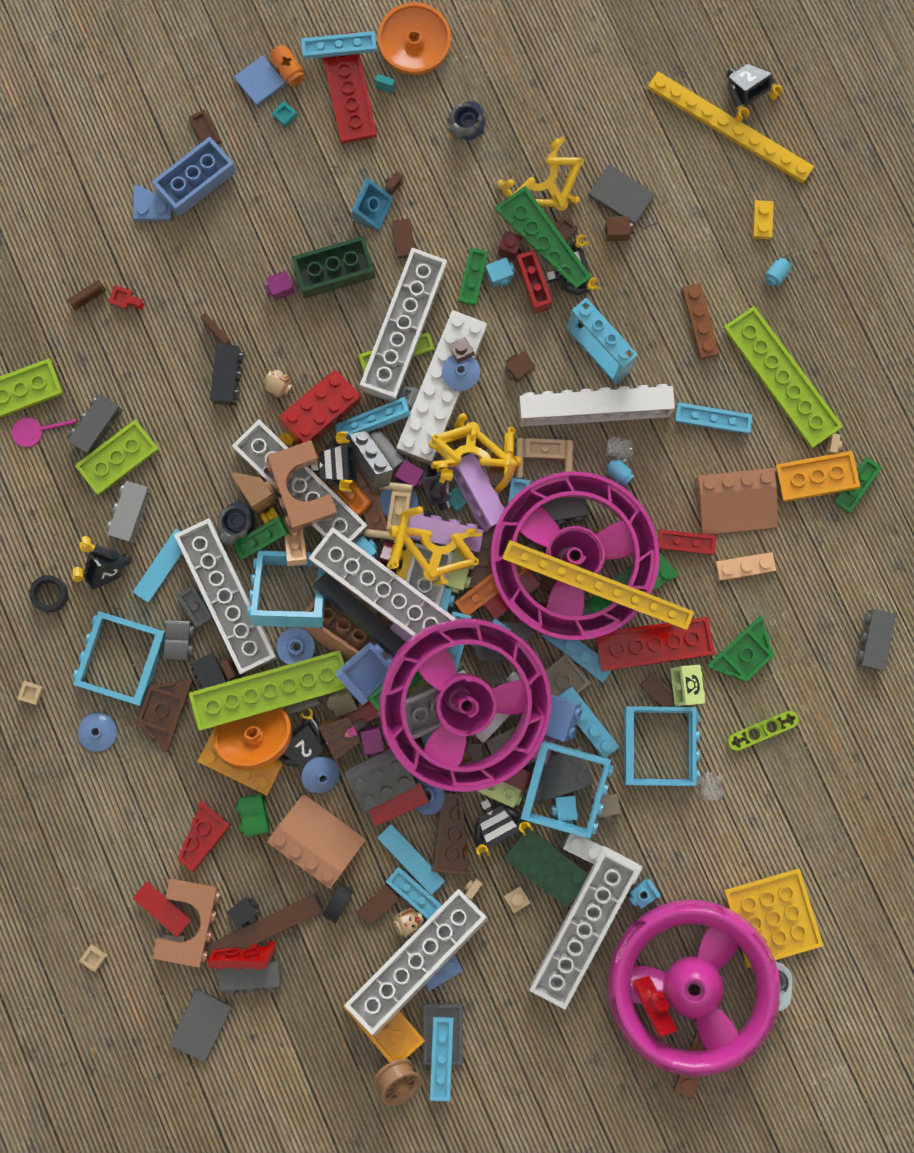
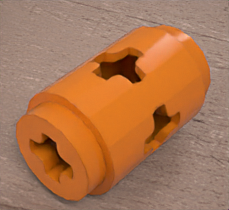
[269,45,305,87]

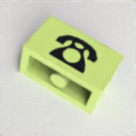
[670,665,705,707]

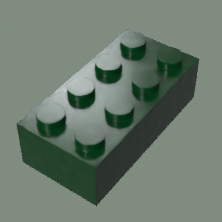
[291,236,375,299]
[503,828,588,908]

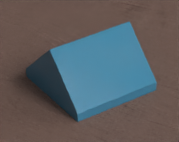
[352,178,394,230]

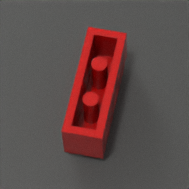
[516,250,553,314]

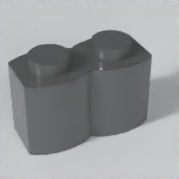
[164,620,195,661]

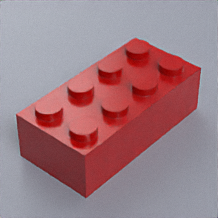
[279,369,361,444]

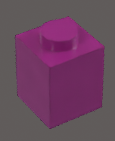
[264,270,295,301]
[395,460,423,491]
[360,725,384,756]

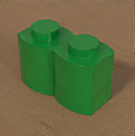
[236,793,270,837]

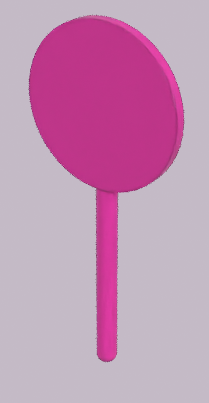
[12,417,77,447]

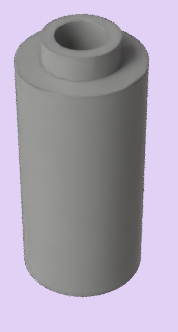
[370,431,404,472]

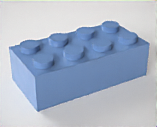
[152,137,236,218]

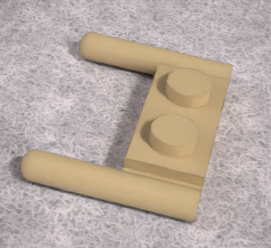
[515,438,574,479]
[364,482,413,540]

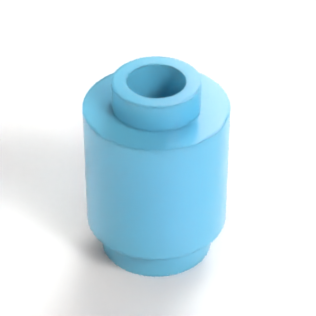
[764,258,792,286]
[606,459,634,487]

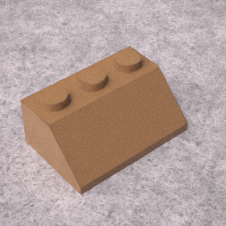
[231,472,278,516]

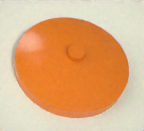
[377,2,451,75]
[214,708,292,770]

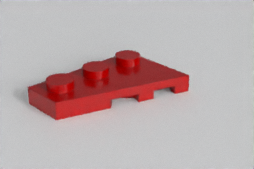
[178,800,231,872]
[207,941,276,970]

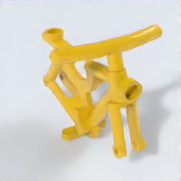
[497,137,584,211]
[428,413,522,495]
[387,507,481,586]

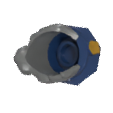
[448,101,486,140]
[217,502,255,545]

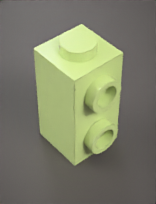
[445,548,475,594]
[477,782,523,808]

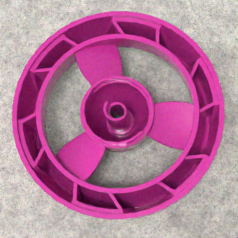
[491,472,659,640]
[379,618,551,792]
[607,900,781,1077]

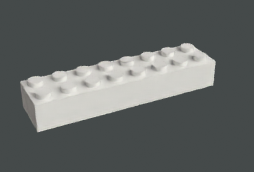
[360,248,447,402]
[396,310,487,465]
[518,384,675,427]
[232,419,368,542]
[174,518,277,676]
[309,527,456,637]
[530,846,640,1009]
[344,889,488,1036]

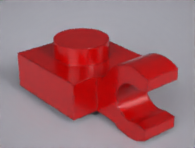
[108,285,145,310]

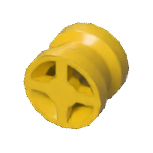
[260,506,279,524]

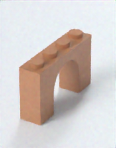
[266,440,338,531]
[152,878,221,968]

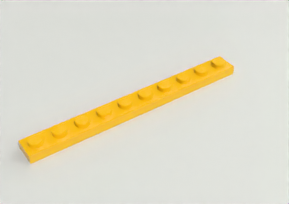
[647,71,814,184]
[502,540,694,630]

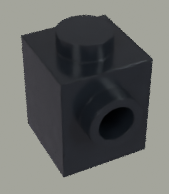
[227,896,260,928]

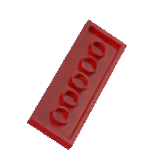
[323,31,377,144]
[595,617,715,672]

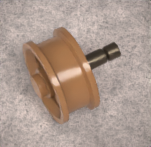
[373,1056,422,1106]

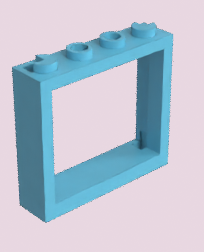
[567,298,638,385]
[247,551,325,628]
[72,611,165,706]
[624,706,700,786]
[521,741,614,839]

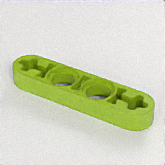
[727,711,799,751]

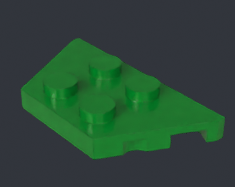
[706,615,775,682]

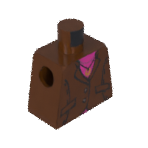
[318,714,367,760]

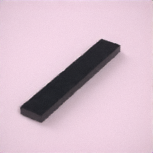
[312,572,405,657]

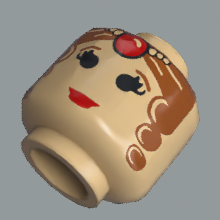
[263,370,293,398]
[393,908,424,938]

